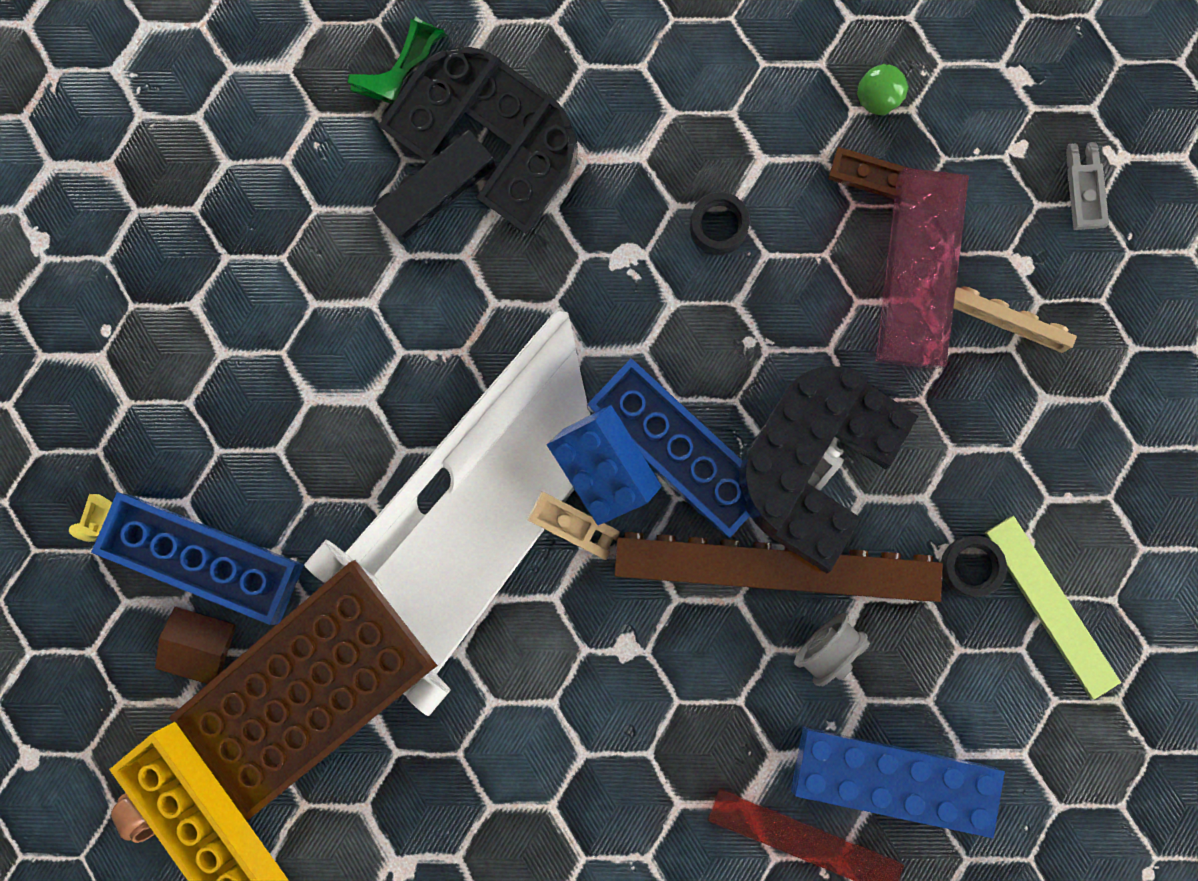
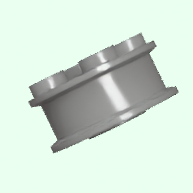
[794,613,870,686]

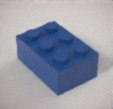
[546,405,662,526]

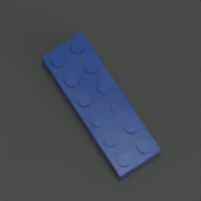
[587,358,750,539]
[91,492,304,625]
[791,727,1005,838]

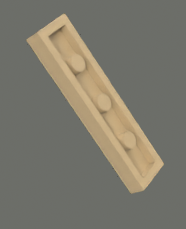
[945,286,1077,353]

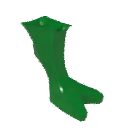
[347,16,448,104]

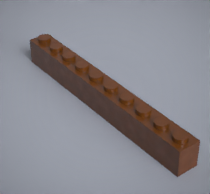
[615,532,943,602]

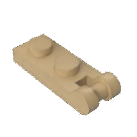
[527,492,620,560]

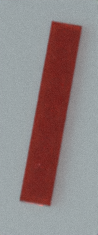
[708,788,904,881]

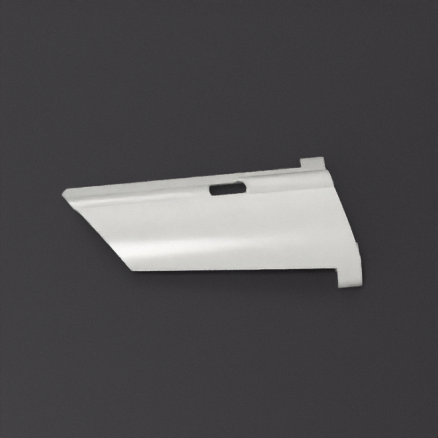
[304,310,590,716]

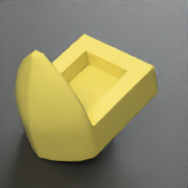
[69,494,112,542]

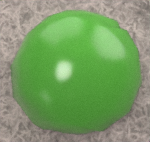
[857,64,909,115]

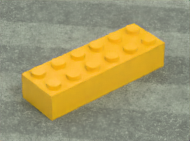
[109,722,289,881]

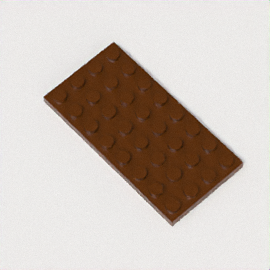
[169,560,438,821]

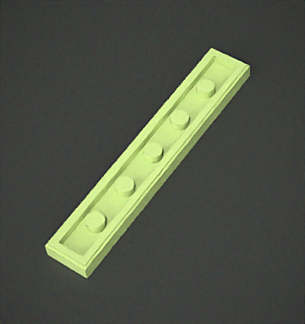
[984,516,1121,700]

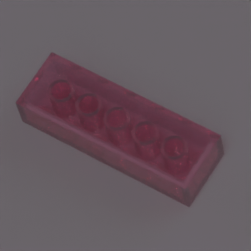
[875,168,969,369]

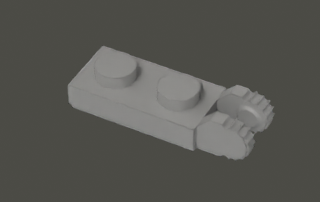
[1066,142,1109,230]

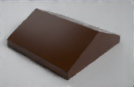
[155,606,237,684]

